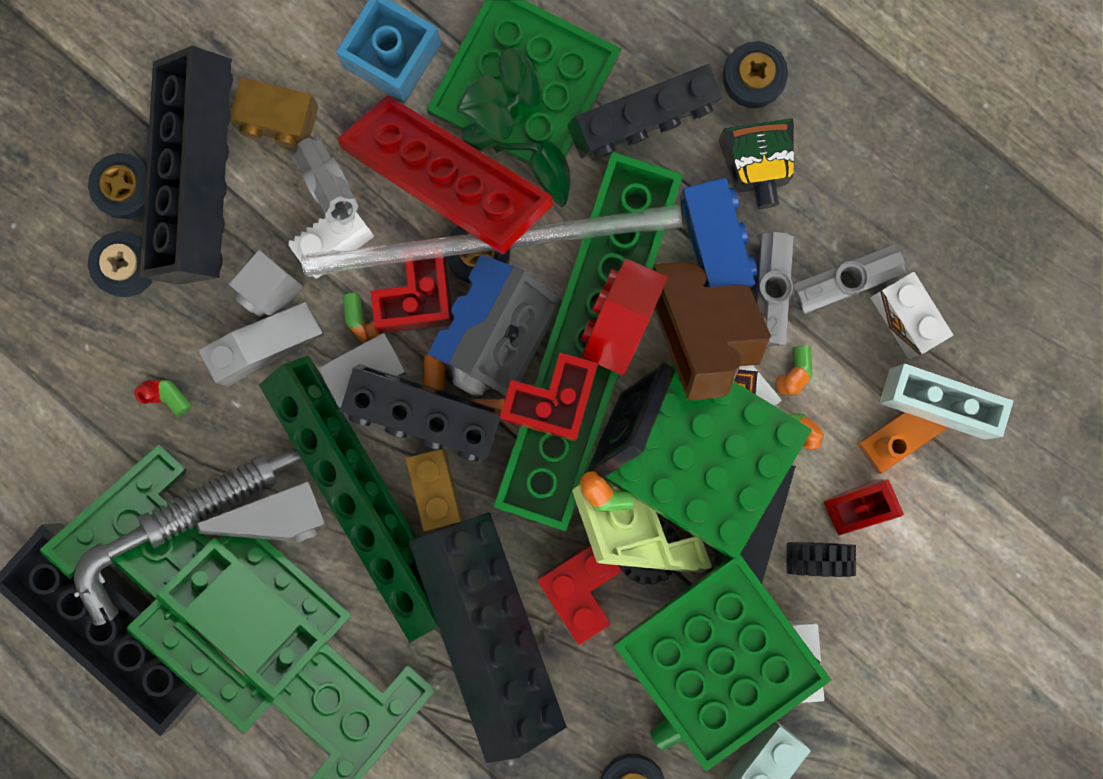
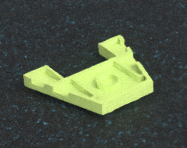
[572,479,712,573]

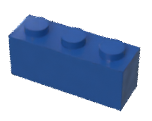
[679,178,758,288]

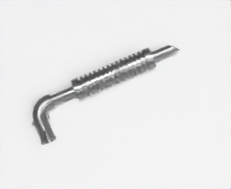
[73,449,302,625]

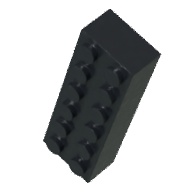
[140,46,233,285]
[408,512,567,763]
[0,523,201,736]

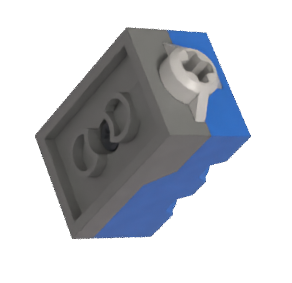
[428,254,562,397]

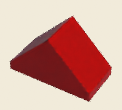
[823,479,904,536]

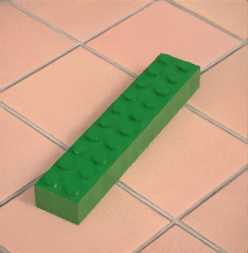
[494,152,683,531]

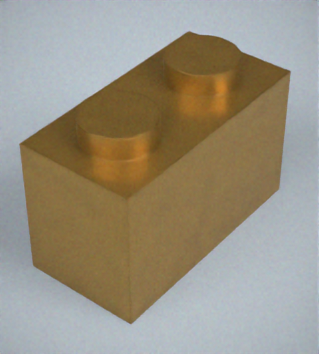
[231,77,319,148]
[405,449,464,532]

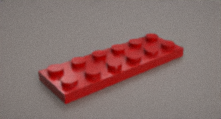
[337,95,553,255]

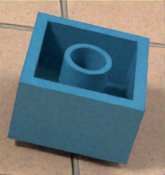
[336,0,442,104]

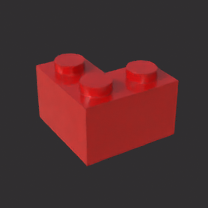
[371,245,453,334]
[581,259,668,376]
[500,353,598,441]
[537,544,622,646]

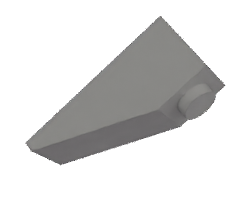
[198,302,324,387]
[197,482,325,543]

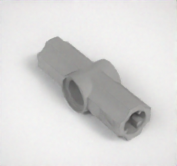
[294,138,359,225]
[753,232,794,347]
[791,245,906,315]

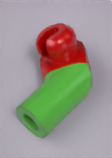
[134,380,192,417]

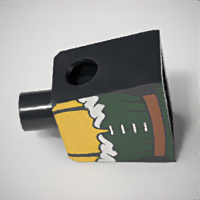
[719,118,794,209]

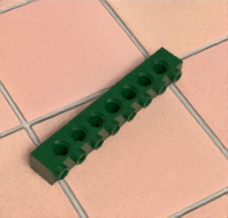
[259,355,438,643]

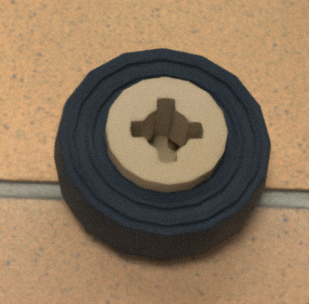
[88,231,153,297]

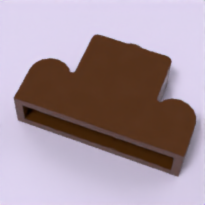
[652,262,771,401]

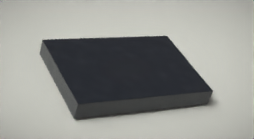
[587,363,676,478]

